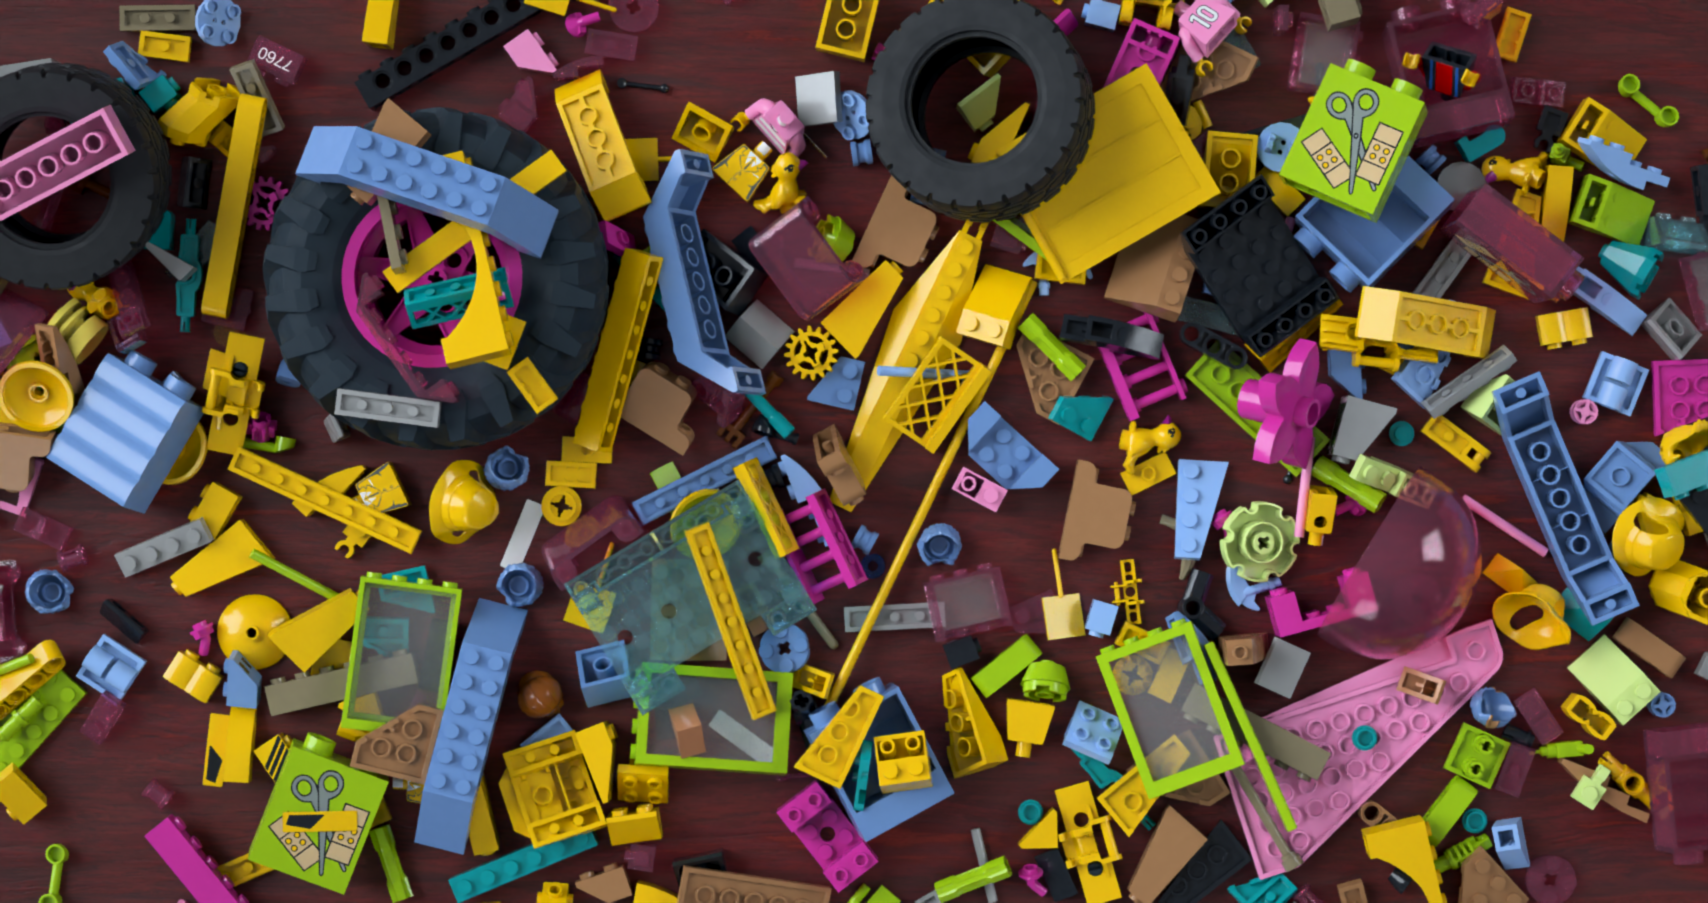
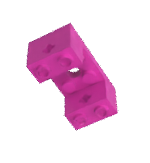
[1103,18,1182,88]
[1264,567,1378,637]
[776,778,878,893]

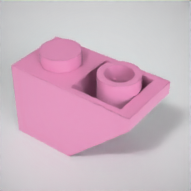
[503,29,559,75]
[952,467,1008,512]

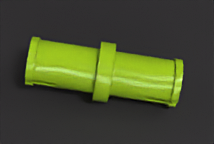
[0,695,44,742]

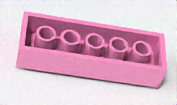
[0,104,136,221]

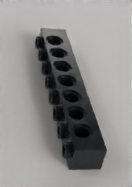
[354,0,545,111]

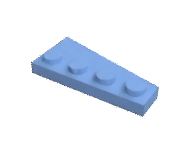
[1391,299,1454,409]
[1174,459,1229,561]

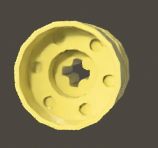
[47,298,109,365]

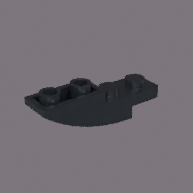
[1060,314,1164,360]

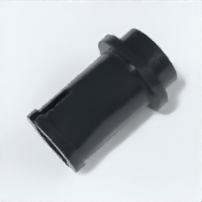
[1501,723,1535,749]

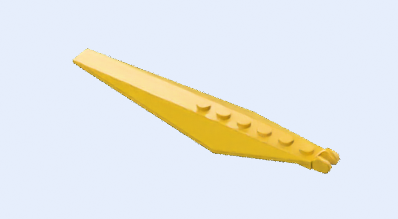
[830,219,989,512]

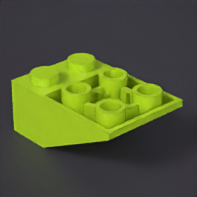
[1567,174,1655,245]

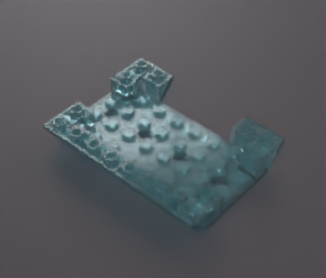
[564,479,817,716]

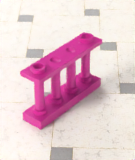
[1098,312,1188,421]
[781,488,868,607]

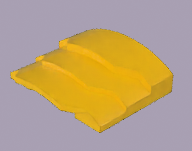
[499,730,607,849]

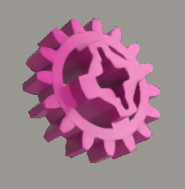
[247,176,290,231]

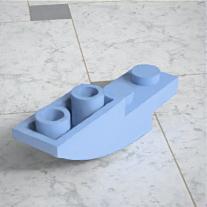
[1577,135,1670,190]
[1549,256,1647,336]
[778,454,828,547]

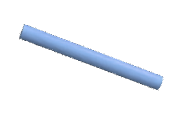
[877,366,969,380]

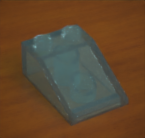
[1644,213,1708,255]

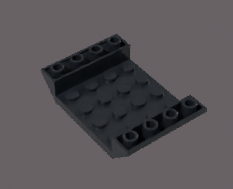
[1180,174,1340,357]

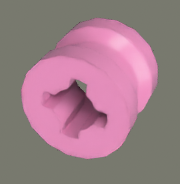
[1569,399,1598,424]

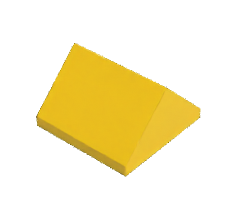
[672,102,734,162]

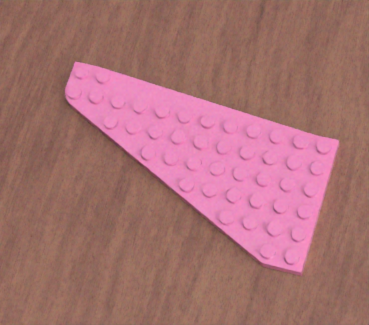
[1212,619,1503,880]

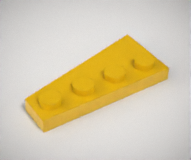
[793,685,884,789]

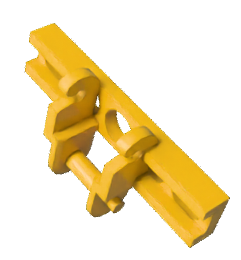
[1110,559,1145,624]

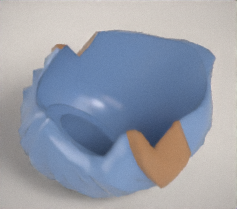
[1470,687,1517,728]

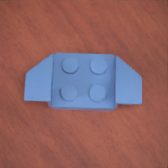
[968,401,1059,489]
[1583,441,1665,534]

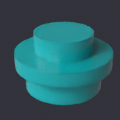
[1389,421,1414,446]
[1352,725,1377,751]
[1018,799,1043,825]
[1462,808,1487,833]

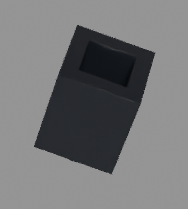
[942,634,982,669]

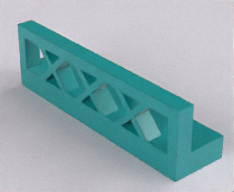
[404,267,514,329]

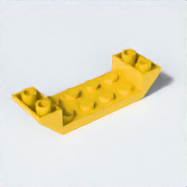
[554,69,652,222]
[1355,286,1496,359]

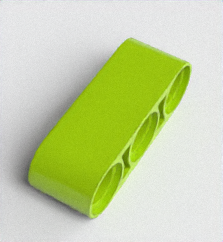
[970,633,1042,698]
[1423,775,1478,847]

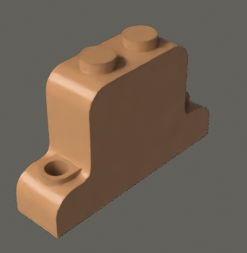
[851,175,939,268]
[621,362,697,456]
[0,422,57,493]
[812,424,866,506]
[1058,459,1136,560]

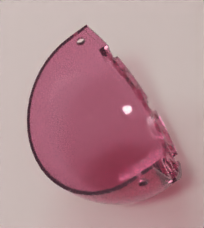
[1317,466,1482,660]

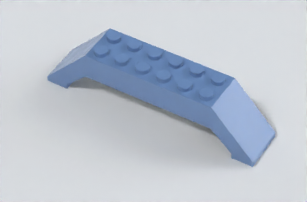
[295,126,559,259]
[643,149,766,395]
[1492,371,1640,626]
[414,598,528,855]

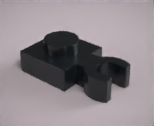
[1533,105,1569,153]

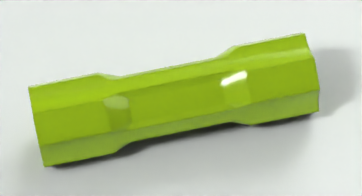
[1018,313,1086,381]
[1311,456,1387,513]
[369,824,414,903]
[934,856,1012,903]

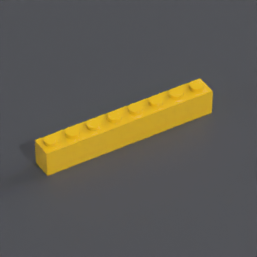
[573,248,663,452]

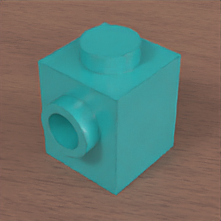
[138,74,182,115]

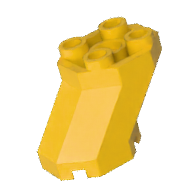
[158,77,240,147]
[1648,560,1708,625]

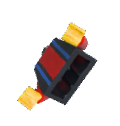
[1402,41,1482,101]

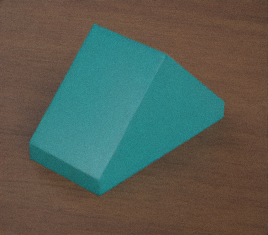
[143,210,175,251]

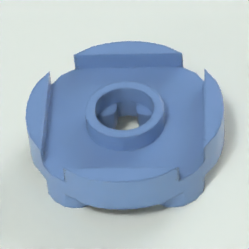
[759,623,810,673]

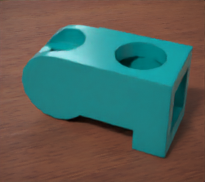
[1454,125,1506,163]

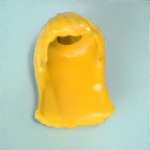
[1660,419,1708,465]

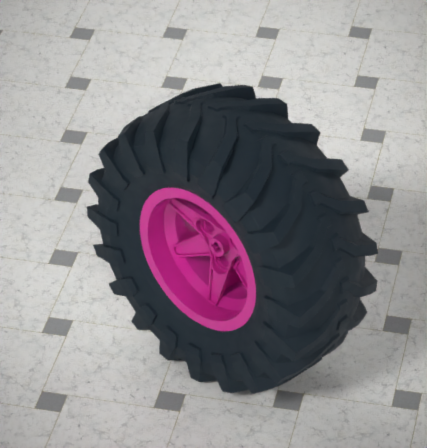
[263,107,609,451]

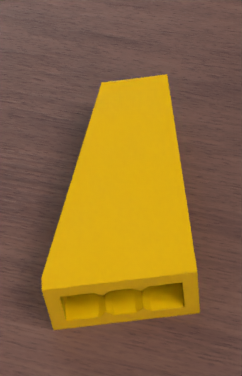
[362,0,399,50]
[821,260,903,360]
[170,519,275,597]
[267,588,370,673]
[469,772,499,856]

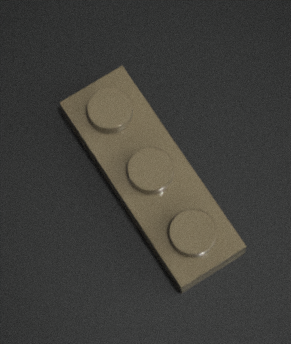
[119,5,197,32]
[229,59,285,137]
[377,195,408,275]

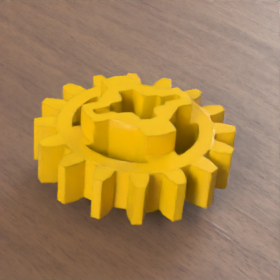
[784,326,839,381]

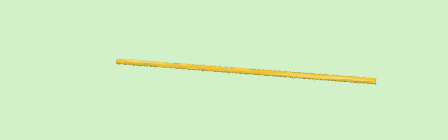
[824,280,1038,705]

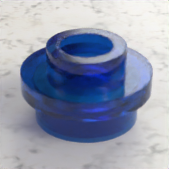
[861,553,885,579]

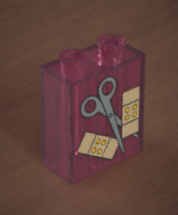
[1439,183,1585,304]

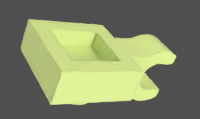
[1570,764,1611,810]

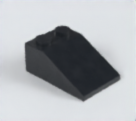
[701,228,769,316]

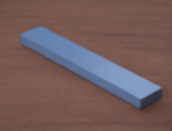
[631,436,777,526]

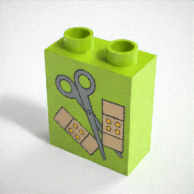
[1279,59,1428,223]
[248,732,389,895]

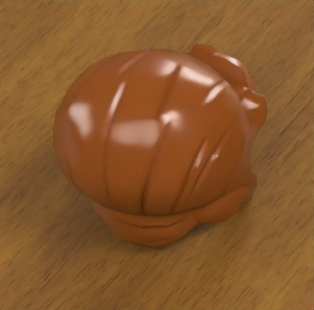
[518,670,564,718]

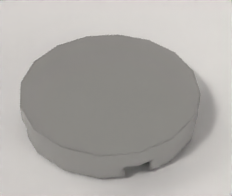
[1436,162,1486,212]

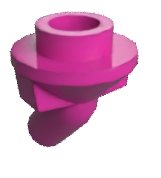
[565,12,601,38]
[1335,495,1367,516]
[1211,508,1233,538]
[190,620,214,656]
[1018,864,1048,897]

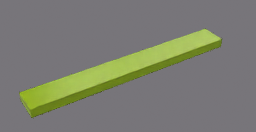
[1203,642,1297,832]

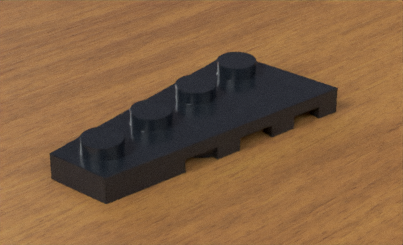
[1157,819,1253,903]

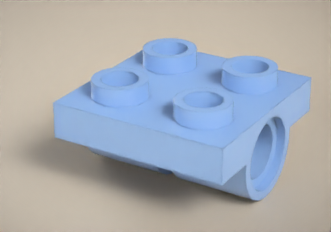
[1582,351,1649,417]
[76,634,147,704]
[1062,701,1123,765]

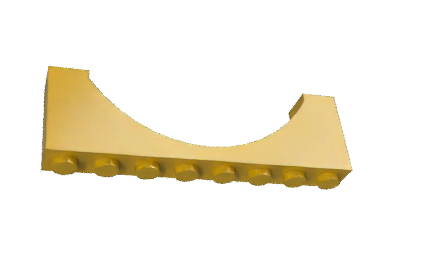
[441,151,514,370]
[1361,815,1447,903]

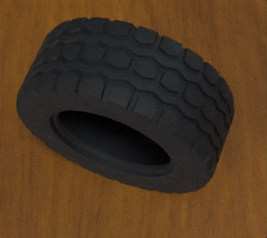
[866,0,1095,223]
[0,63,172,290]

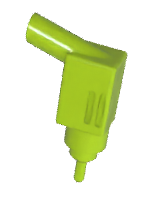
[1549,143,1585,172]
[1529,740,1594,758]

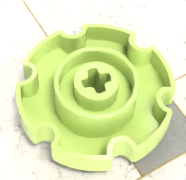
[1220,501,1300,582]

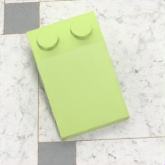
[1567,634,1661,725]

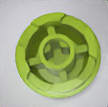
[808,214,855,264]
[1020,660,1070,702]

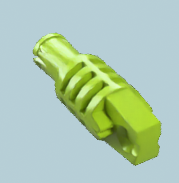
[1434,833,1493,873]

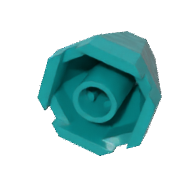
[1598,241,1664,300]

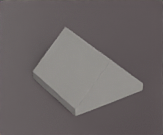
[1641,297,1702,360]
[725,299,795,369]
[1254,637,1311,699]

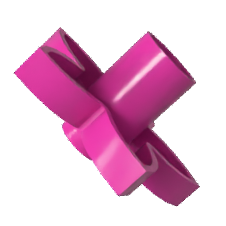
[1237,338,1335,469]

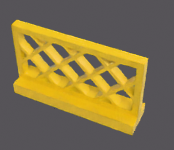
[883,336,991,454]

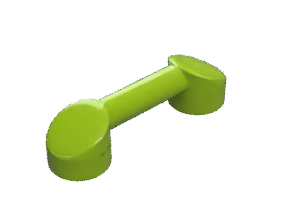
[1618,74,1679,128]
[243,436,296,453]
[38,844,69,903]

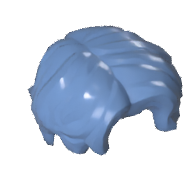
[483,445,530,491]
[917,523,962,566]
[496,563,544,607]
[24,569,74,614]

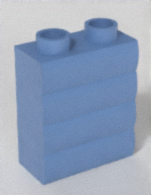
[1294,155,1455,293]
[46,349,204,514]
[803,677,954,842]

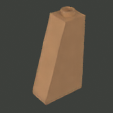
[347,98,432,206]
[1217,632,1269,666]
[1127,804,1208,903]

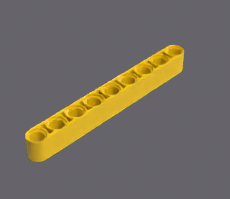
[201,93,268,319]

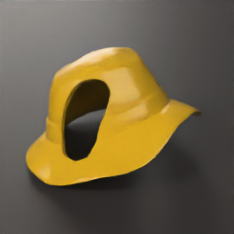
[429,460,499,544]
[1612,497,1685,576]
[1492,584,1571,650]

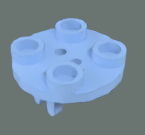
[195,0,241,46]
[833,90,869,140]
[1257,122,1300,172]

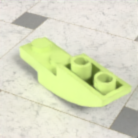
[1349,454,1440,509]

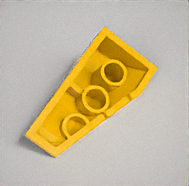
[942,667,1008,779]

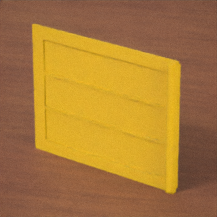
[987,63,1221,284]

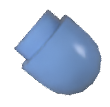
[275,359,301,388]

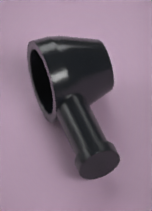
[751,413,799,445]
[1388,867,1412,894]

